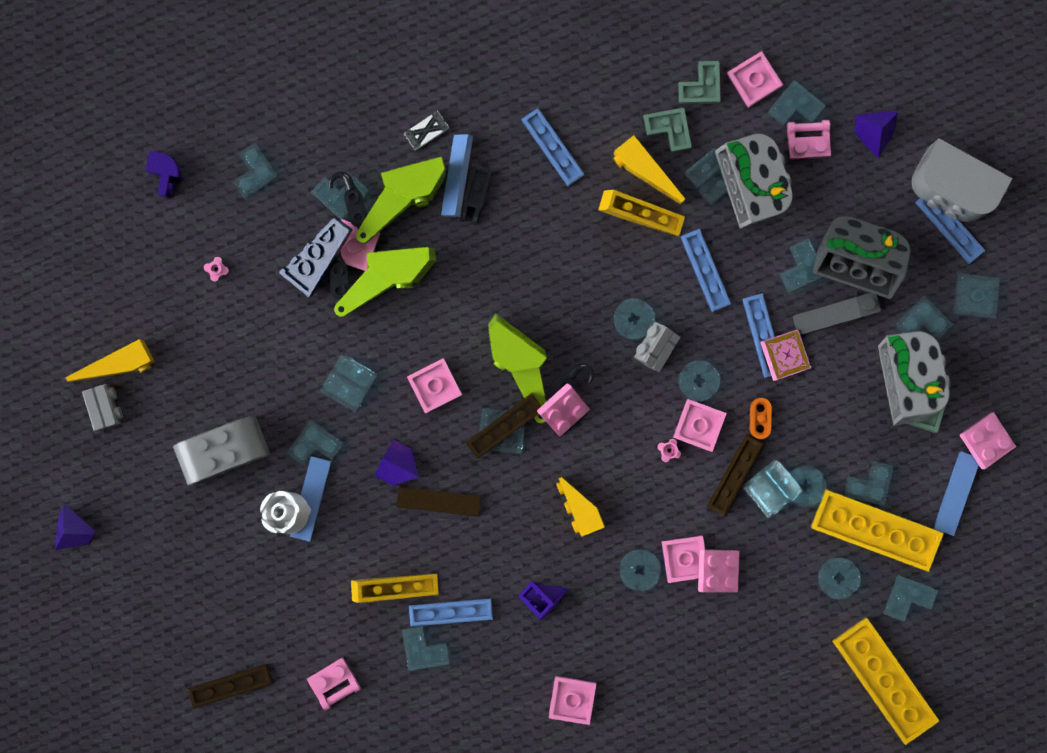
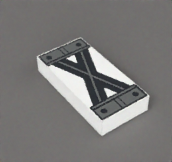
[404,111,449,151]

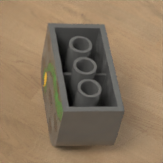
[812,216,910,299]

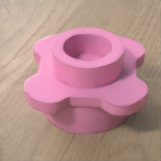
[204,257,229,281]
[658,439,681,462]

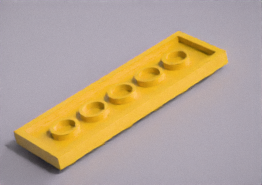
[811,489,944,572]
[832,617,939,745]

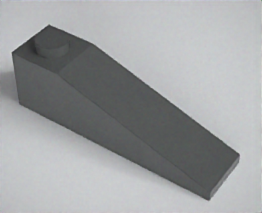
[792,293,881,335]

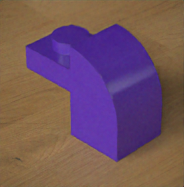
[145,151,182,199]

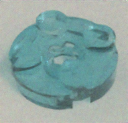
[613,298,655,340]
[678,360,720,401]
[784,466,826,507]
[619,549,661,591]
[818,557,861,599]

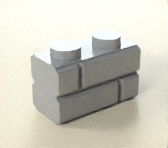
[634,322,680,372]
[82,384,123,431]

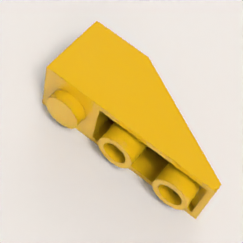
[556,477,605,537]

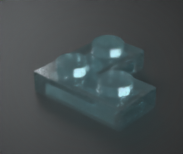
[767,80,826,125]
[233,142,279,199]
[311,176,369,220]
[779,238,823,293]
[894,296,953,339]
[287,420,344,465]
[843,461,894,506]
[883,575,938,621]
[402,625,450,671]

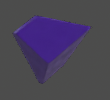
[854,111,898,158]
[375,440,419,486]
[55,505,96,550]
[518,581,568,621]

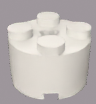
[260,491,311,534]

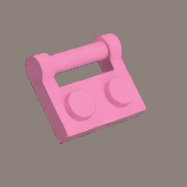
[787,120,831,160]
[307,657,361,711]

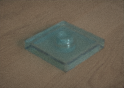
[953,273,1000,319]

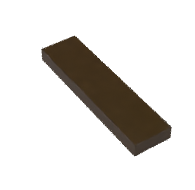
[466,393,542,459]
[707,435,765,517]
[396,487,481,517]
[187,664,273,709]

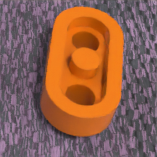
[749,398,772,439]

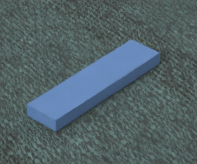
[521,108,585,187]
[441,134,473,217]
[915,198,985,264]
[681,229,731,312]
[742,293,775,378]
[933,451,979,536]
[290,456,331,542]
[409,598,493,626]

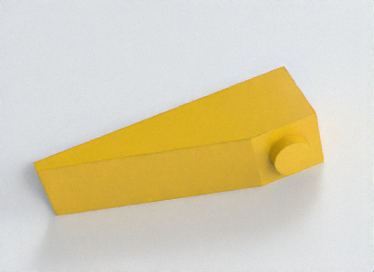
[613,135,685,204]
[598,190,685,236]
[65,339,155,382]
[351,574,439,603]

